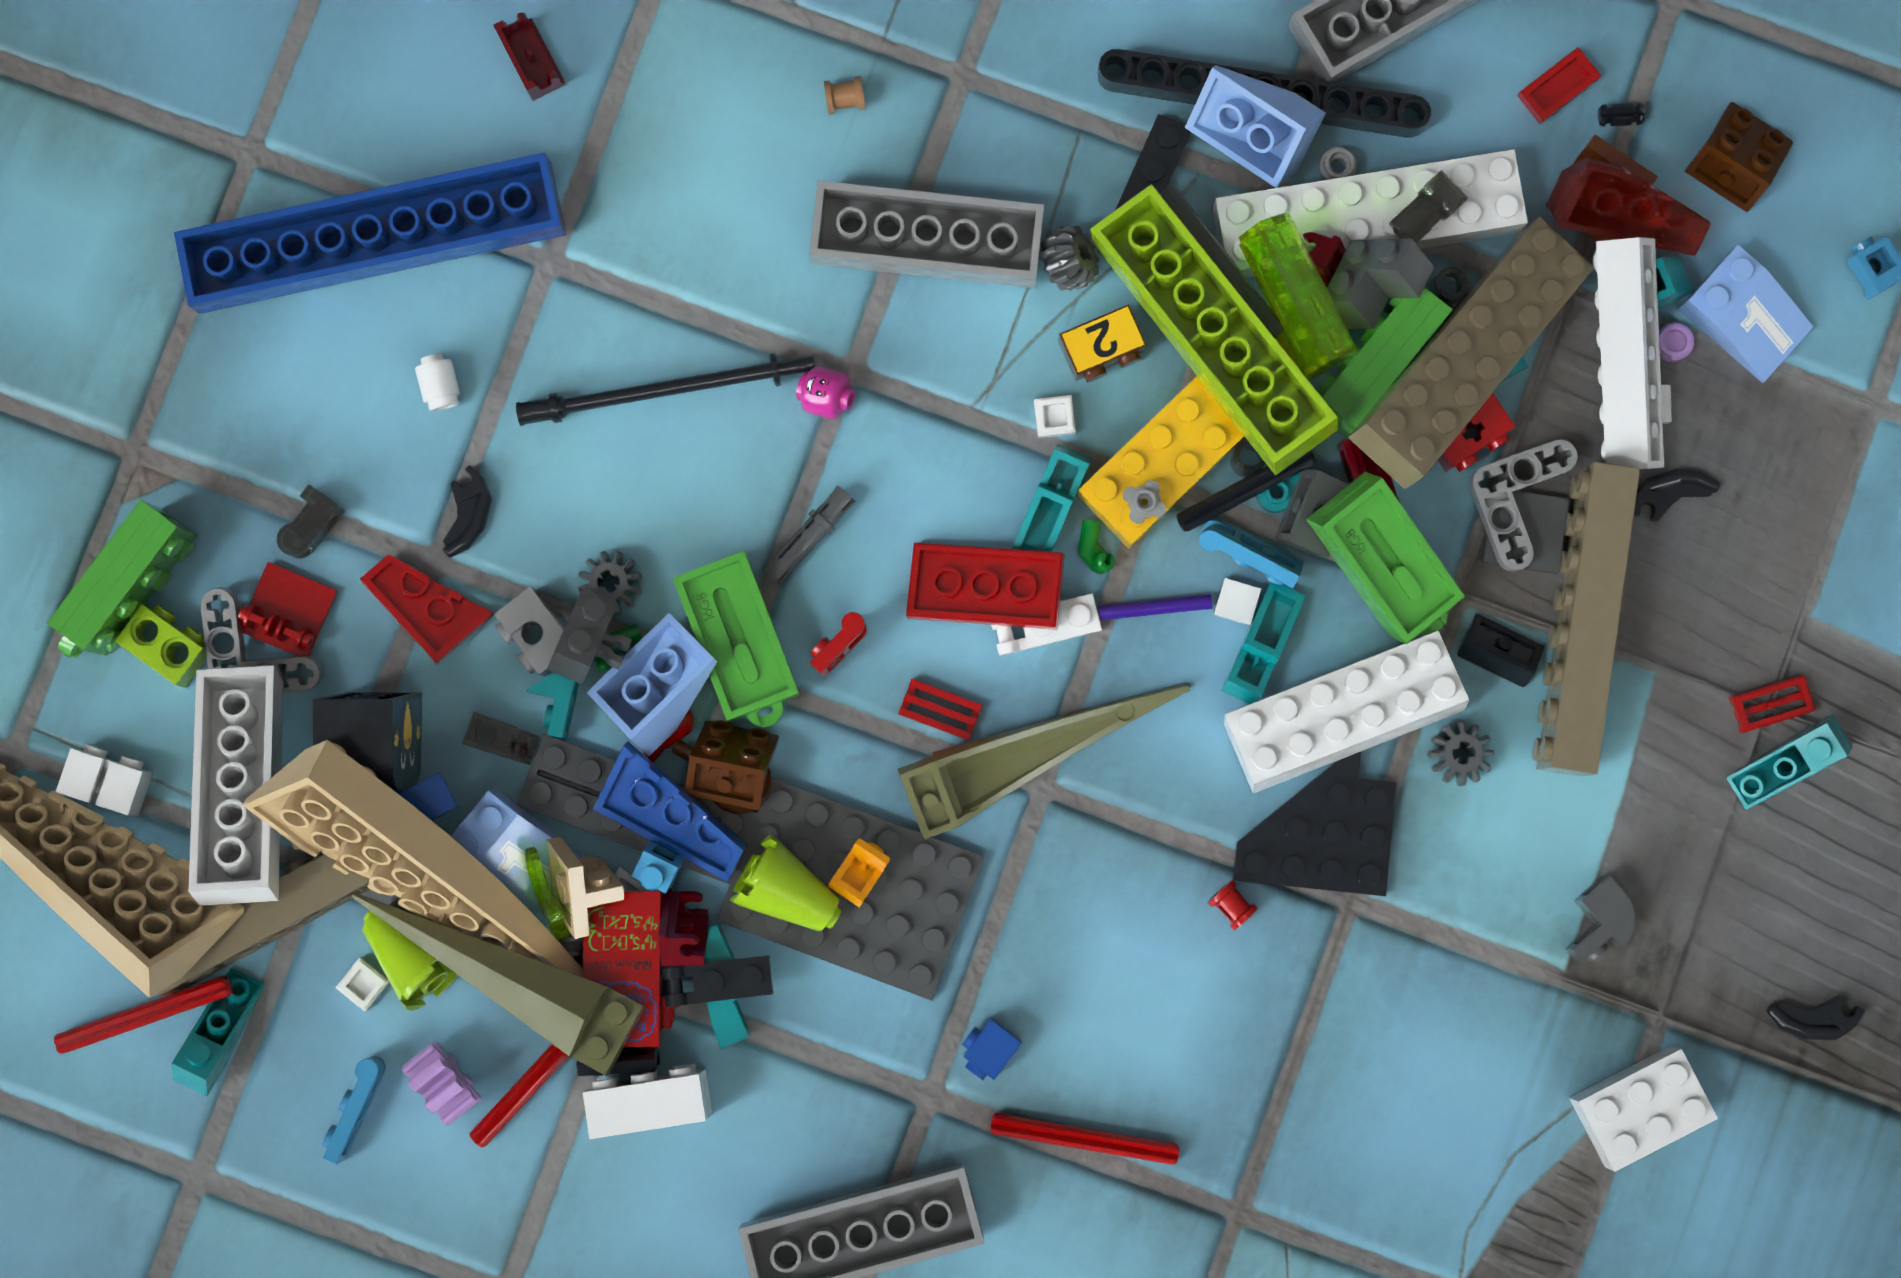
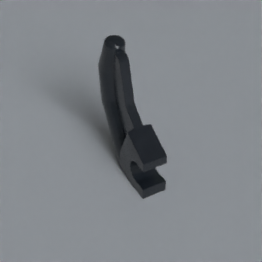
[443,465,492,557]
[1634,469,1720,522]
[1767,996,1865,1040]

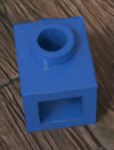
[962,1018,1022,1080]

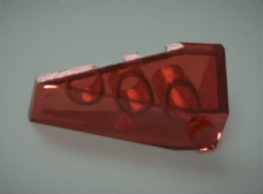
[1547,158,1711,256]

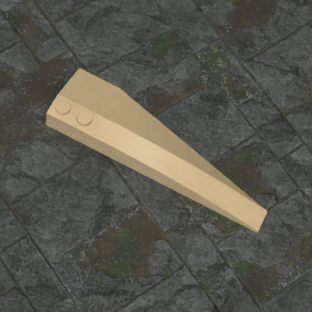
[243,740,583,977]
[0,763,244,998]

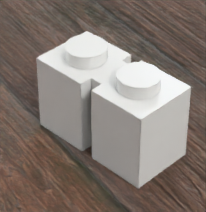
[56,744,153,816]

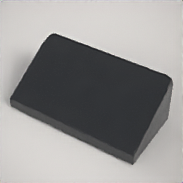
[1457,613,1545,687]

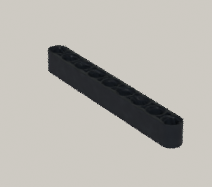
[1097,49,1431,138]

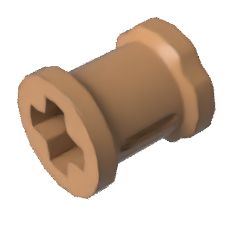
[824,76,866,115]

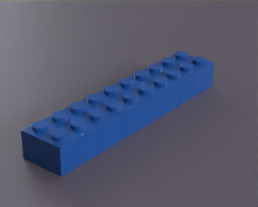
[174,152,567,314]

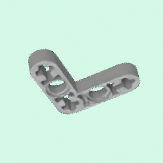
[1469,439,1578,572]
[201,587,323,693]

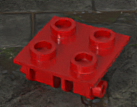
[238,562,337,656]

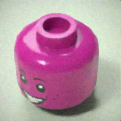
[796,366,855,419]

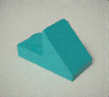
[526,673,579,739]

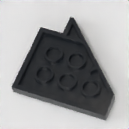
[1232,752,1397,896]

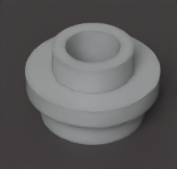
[1319,147,1357,180]

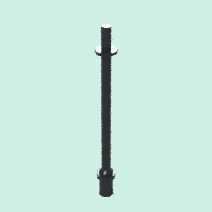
[516,353,815,426]

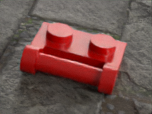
[809,612,867,678]

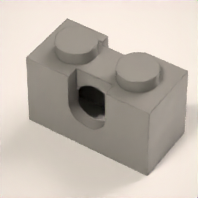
[494,586,564,677]

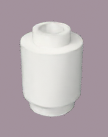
[415,354,460,412]

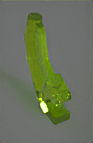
[525,847,571,940]

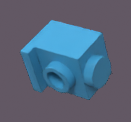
[1846,236,1901,300]
[631,841,685,894]

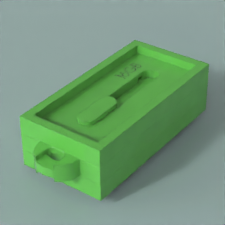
[1317,287,1453,439]
[1306,472,1465,644]
[47,499,197,658]
[673,551,801,727]

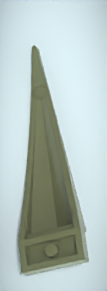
[897,683,1191,840]
[352,893,645,1076]

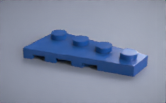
[593,741,747,882]

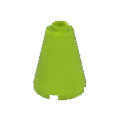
[730,835,842,932]
[362,905,459,1011]

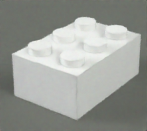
[1569,1046,1718,1172]
[583,1063,713,1139]

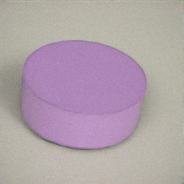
[1659,323,1694,362]

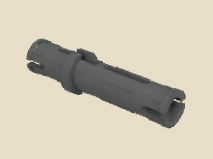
[762,486,856,586]

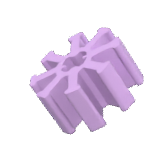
[401,1041,482,1126]

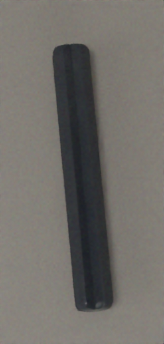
[1176,450,1316,532]

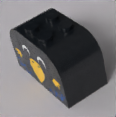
[313,692,422,794]

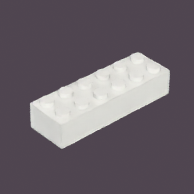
[1224,631,1469,794]
[188,665,284,906]

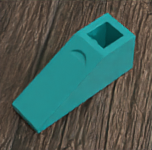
[1726,714,1853,810]
[171,968,265,1096]

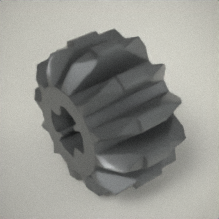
[1040,225,1100,291]
[578,551,643,615]
[1427,721,1494,786]

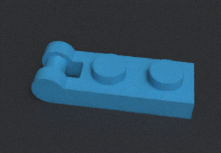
[1199,517,1304,588]
[322,1056,386,1164]

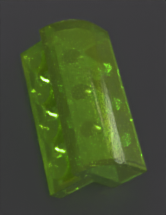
[1238,213,1358,380]

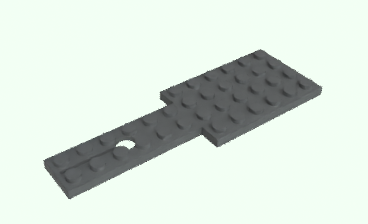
[517,734,984,1001]

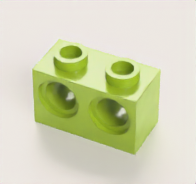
[115,604,207,688]

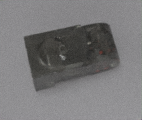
[277,484,345,559]
[462,712,541,765]

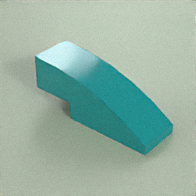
[1012,444,1092,552]
[1221,581,1306,704]
[705,923,752,1049]

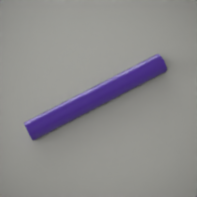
[1098,594,1213,621]

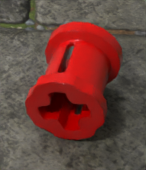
[1207,880,1258,930]

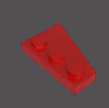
[360,554,494,665]

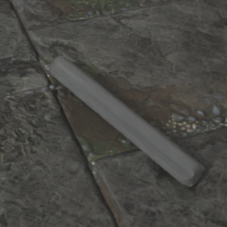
[1160,186,1285,339]

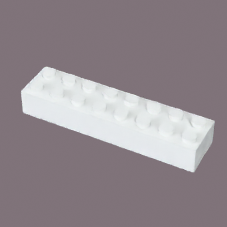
[1212,149,1528,277]

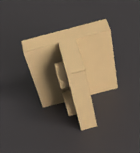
[546,836,624,939]

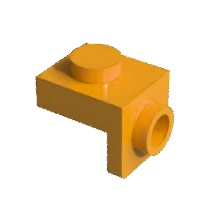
[827,838,890,908]

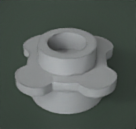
[1123,480,1166,524]

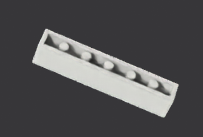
[1593,237,1664,469]

